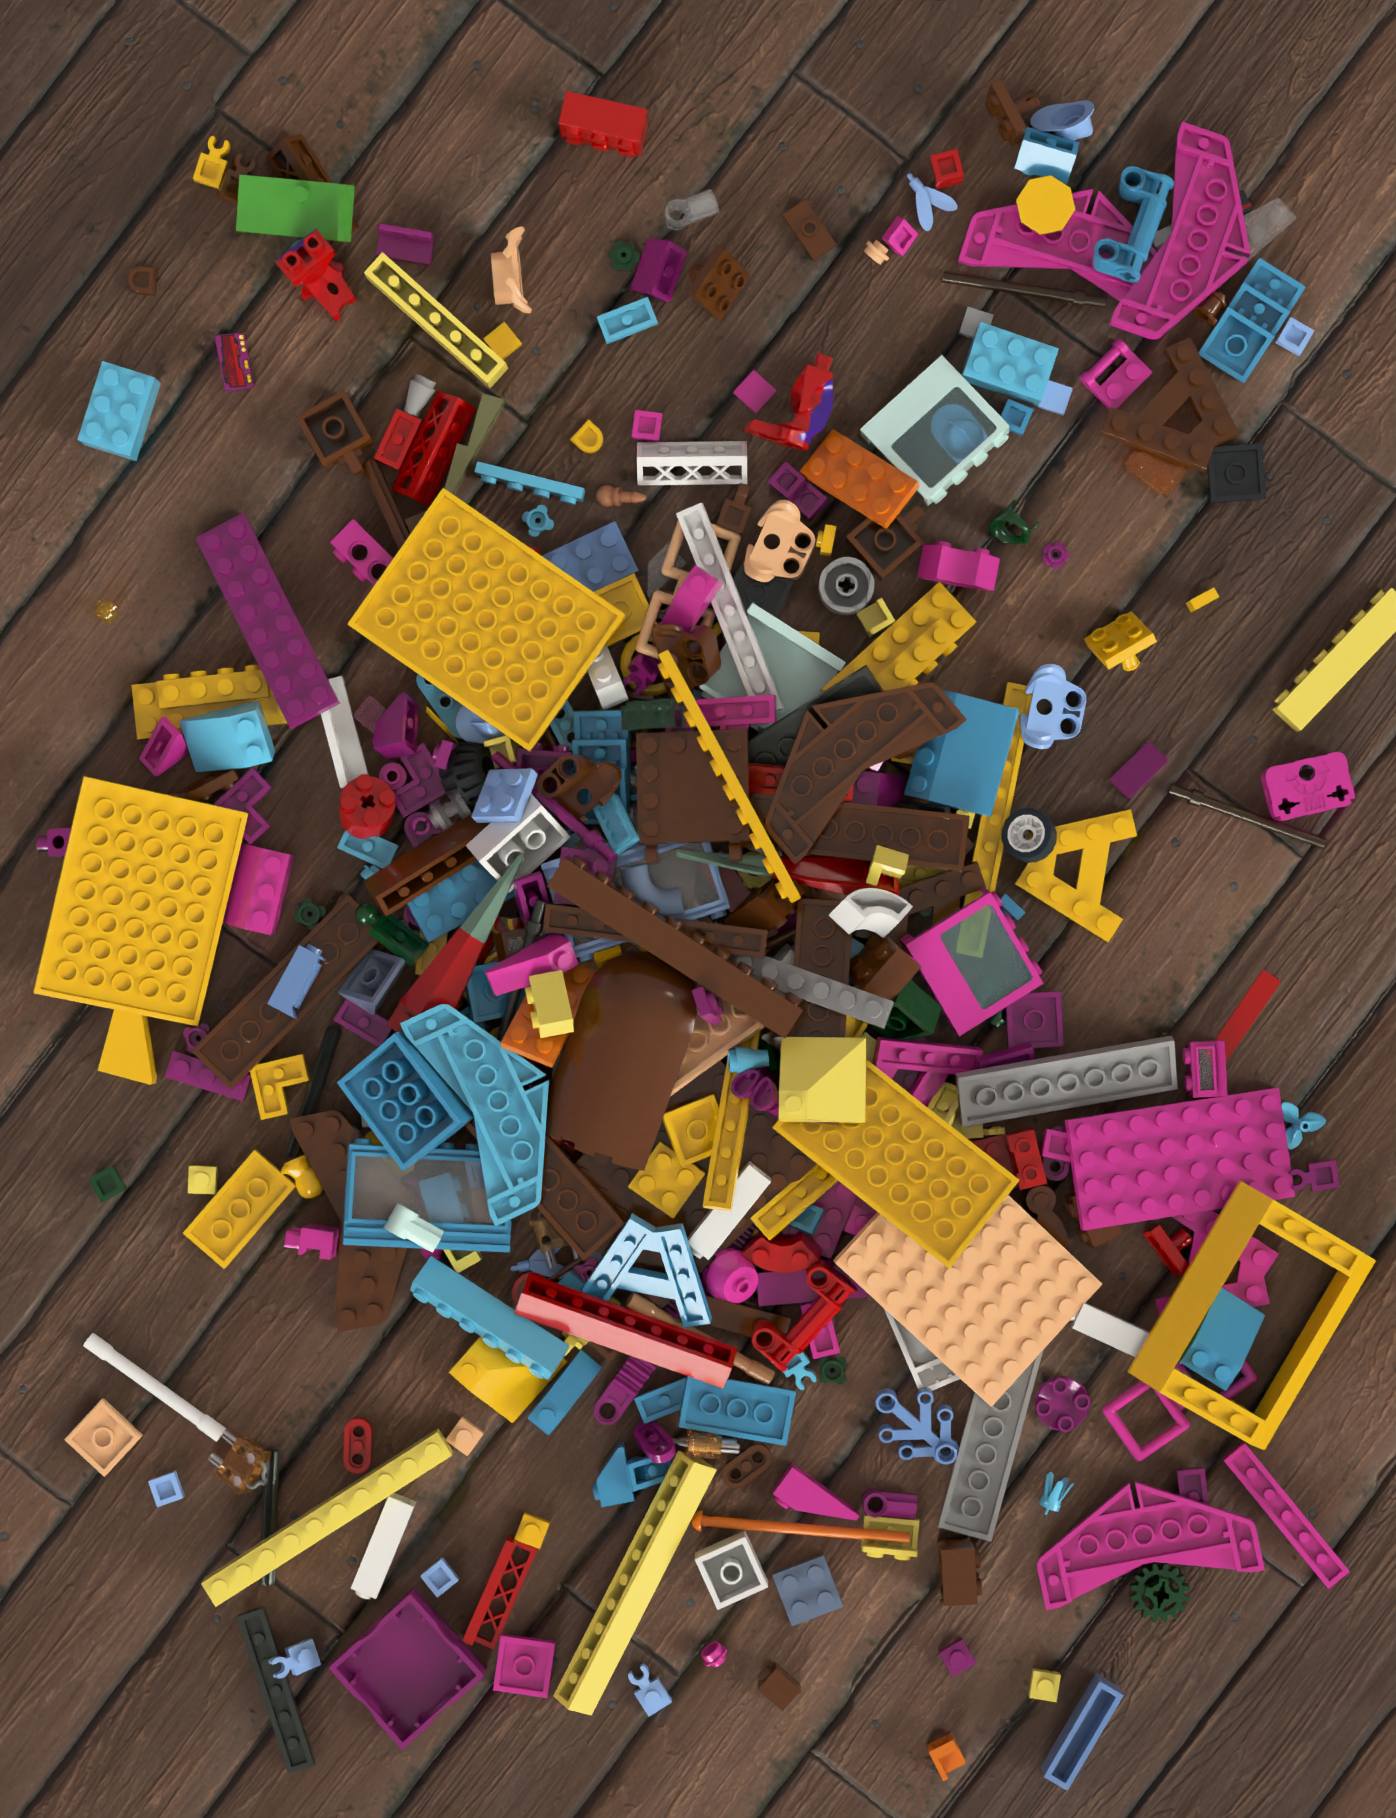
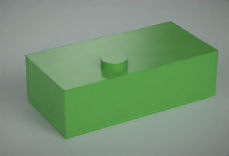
[236,175,355,242]

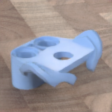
[1020,664,1086,749]

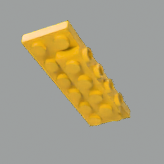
[820,582,976,693]
[131,665,287,740]

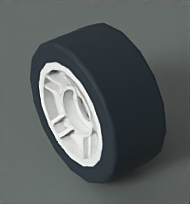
[1001,808,1057,863]

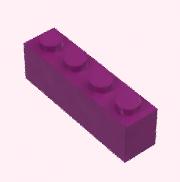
[756,1259,869,1306]

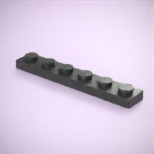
[237,1606,316,1774]

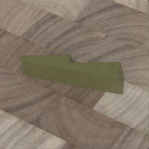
[445,394,506,495]

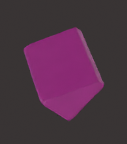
[1109,741,1170,799]

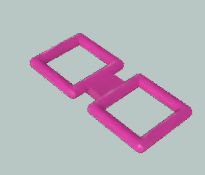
[1102,1359,1257,1461]

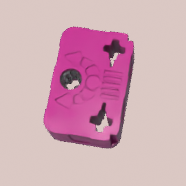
[1261,752,1355,821]

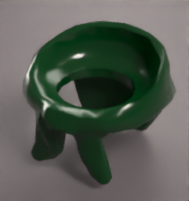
[989,500,1040,545]

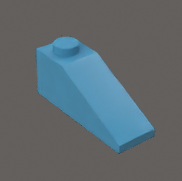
[527,1349,602,1436]

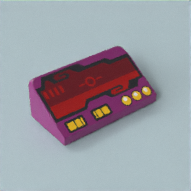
[215,333,255,392]

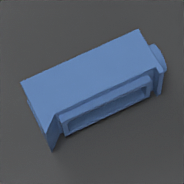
[267,944,326,1019]

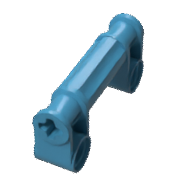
[1092,166,1174,283]

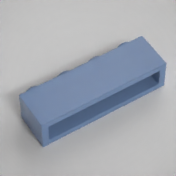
[1040,1673,1124,1791]

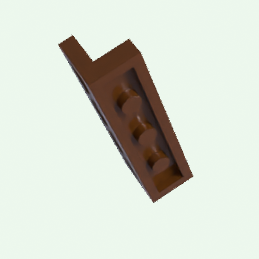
[266,134,360,245]

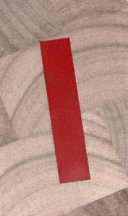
[1204,969,1281,1061]

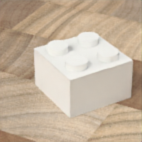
[695,1530,768,1610]

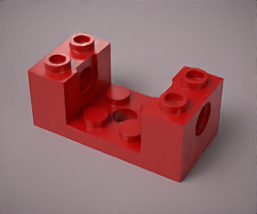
[971,1126,1047,1190]

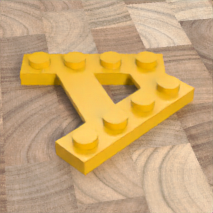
[1015,809,1137,942]

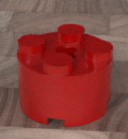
[339,774,395,839]

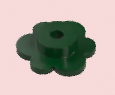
[608,240,640,271]

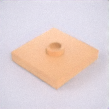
[64,1398,143,1477]

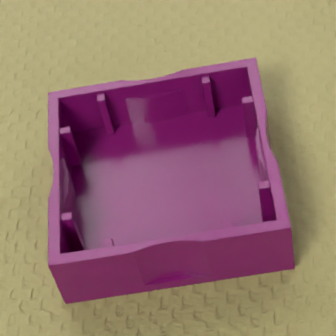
[328,1587,487,1750]

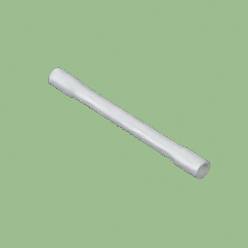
[83,1333,227,1442]

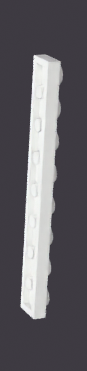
[676,503,784,711]

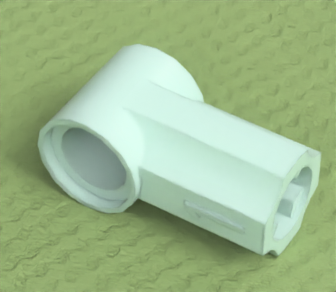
[383,1203,444,1252]

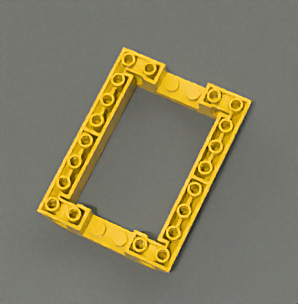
[1127,1180,1376,1450]

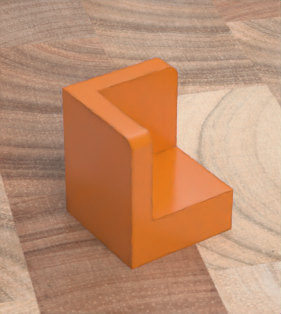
[927,1733,966,1781]

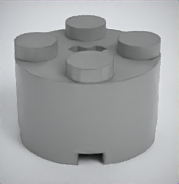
[818,557,874,616]

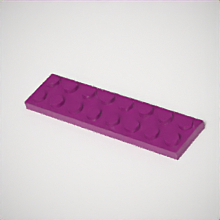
[196,513,341,729]

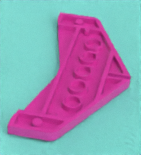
[1109,122,1251,339]
[958,189,1157,302]
[1037,1481,1265,1610]

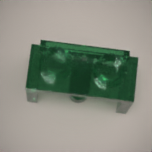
[621,698,685,732]

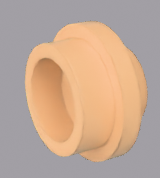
[864,240,889,265]

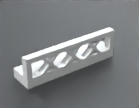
[637,441,747,485]
[321,676,369,789]

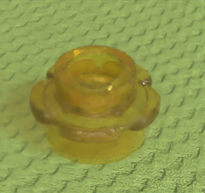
[93,599,119,625]

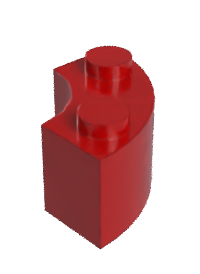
[742,1231,822,1273]

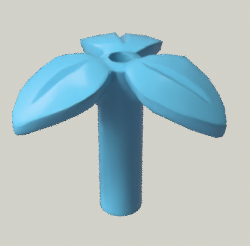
[1281,1102,1326,1150]

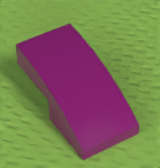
[767,461,829,521]

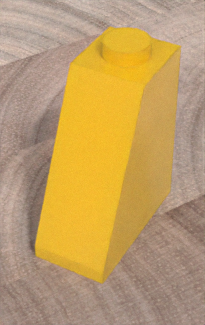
[98,1010,157,1085]

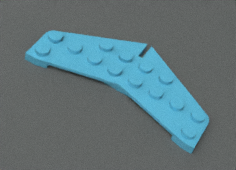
[400,1004,549,1226]

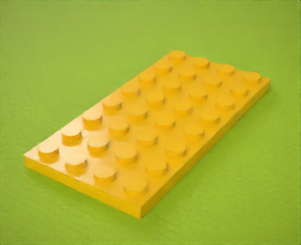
[772,1059,1019,1269]

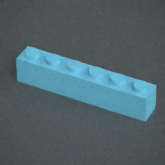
[410,1256,570,1380]

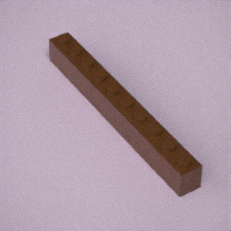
[547,855,805,1038]

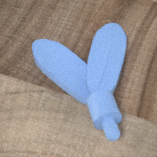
[907,173,958,231]
[510,1237,568,1279]

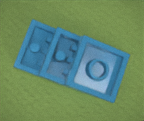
[1198,257,1306,383]
[571,709,631,824]

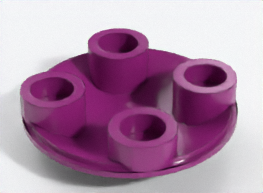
[1035,1376,1090,1432]

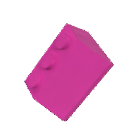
[223,843,295,935]

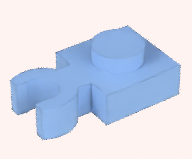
[269,1638,321,1678]
[628,1663,672,1717]

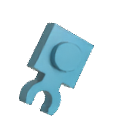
[783,1351,816,1390]

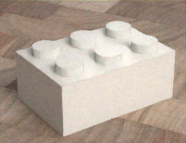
[466,794,570,893]

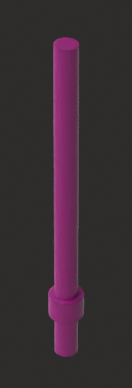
[491,751,616,862]

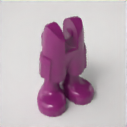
[731,1070,779,1120]

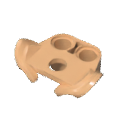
[491,227,532,313]
[744,500,815,582]

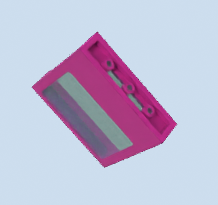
[899,887,1043,1036]

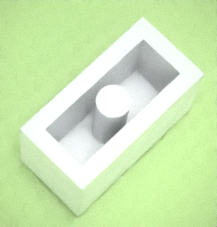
[588,645,629,710]

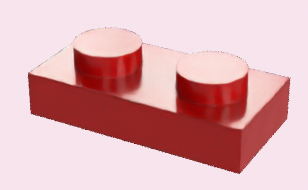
[374,409,423,471]

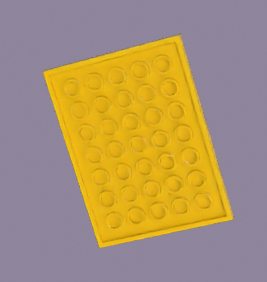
[348,488,626,752]
[33,776,248,1026]

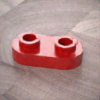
[343,1417,373,1474]

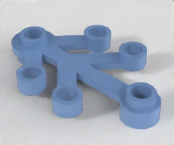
[875,1387,959,1464]

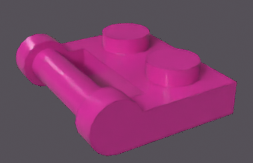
[1079,338,1153,409]

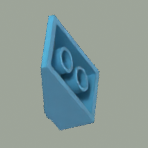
[1179,1288,1265,1391]

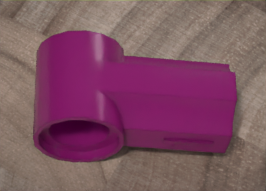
[861,1488,917,1519]

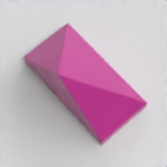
[139,717,189,776]

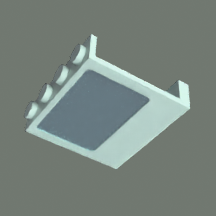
[860,355,1009,506]

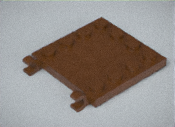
[636,729,750,864]

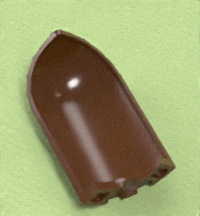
[546,951,697,1171]

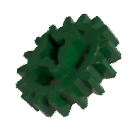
[1129,1562,1190,1623]

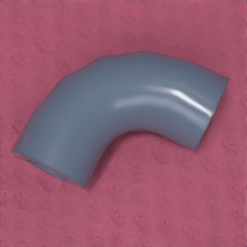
[620,863,685,916]

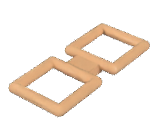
[635,520,741,665]

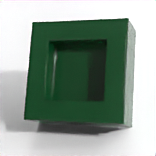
[88,1165,127,1203]

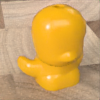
[281,1155,323,1199]

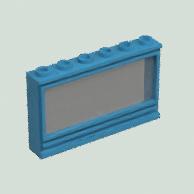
[342,1138,512,1252]

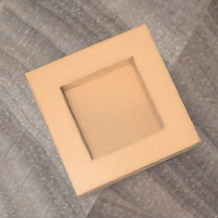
[446,1416,484,1456]

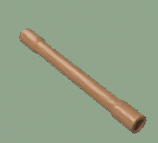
[625,1292,775,1385]

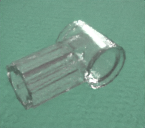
[664,189,719,231]

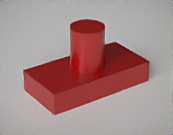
[1142,1225,1192,1277]

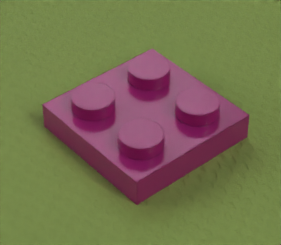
[493,1633,556,1698]

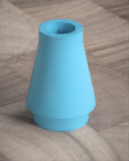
[727,1047,769,1074]

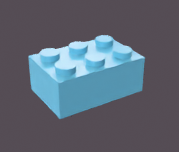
[961,322,1059,406]
[77,361,161,461]

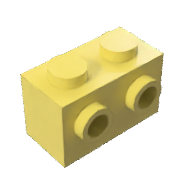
[525,970,574,1038]

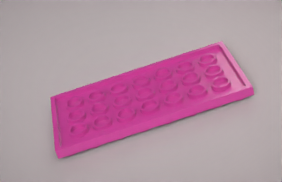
[1065,1087,1295,1231]

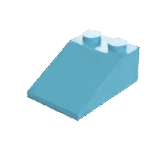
[179,700,275,772]

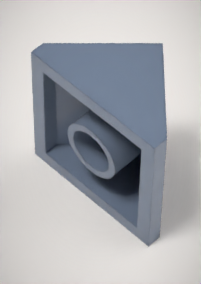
[338,949,405,1015]

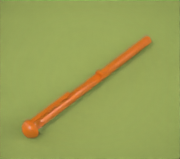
[692,1510,910,1543]

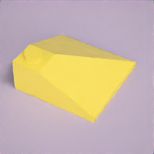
[779,1037,866,1123]

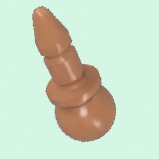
[596,485,646,507]

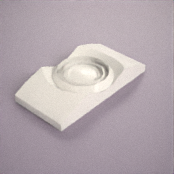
[884,1309,960,1391]

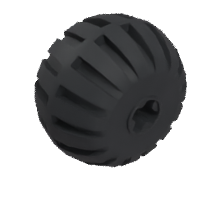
[439,742,500,810]

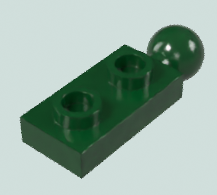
[355,903,430,966]

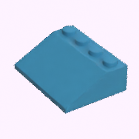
[904,690,1020,817]
[337,1030,474,1171]

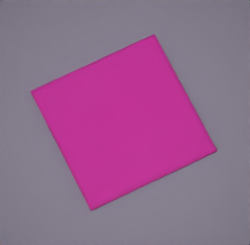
[733,370,777,413]

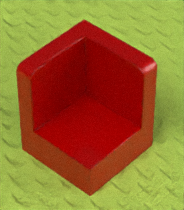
[930,149,964,190]

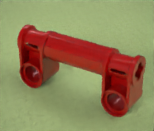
[751,1259,858,1372]

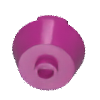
[703,1247,758,1303]

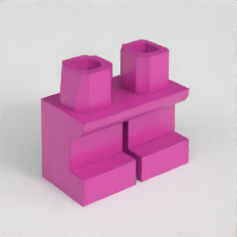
[284,1223,340,1260]

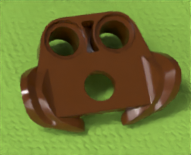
[653,624,721,701]
[537,754,622,831]

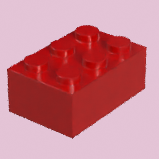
[559,91,649,157]

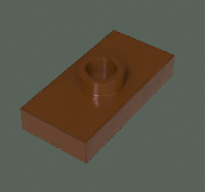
[783,199,836,262]

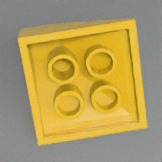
[449,1336,567,1423]

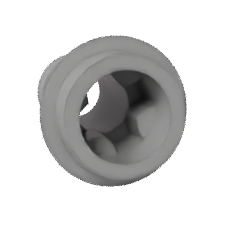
[403,374,436,417]

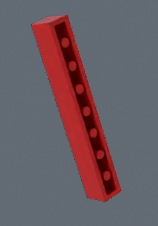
[514,1273,738,1389]

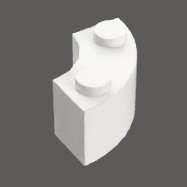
[829,888,913,938]

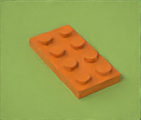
[800,429,920,529]
[501,964,597,1068]

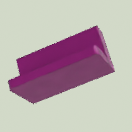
[376,223,435,267]
[630,238,688,303]

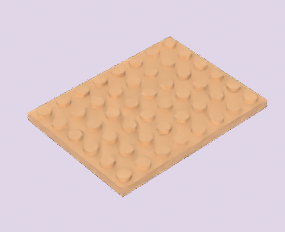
[833,1195,1102,1407]

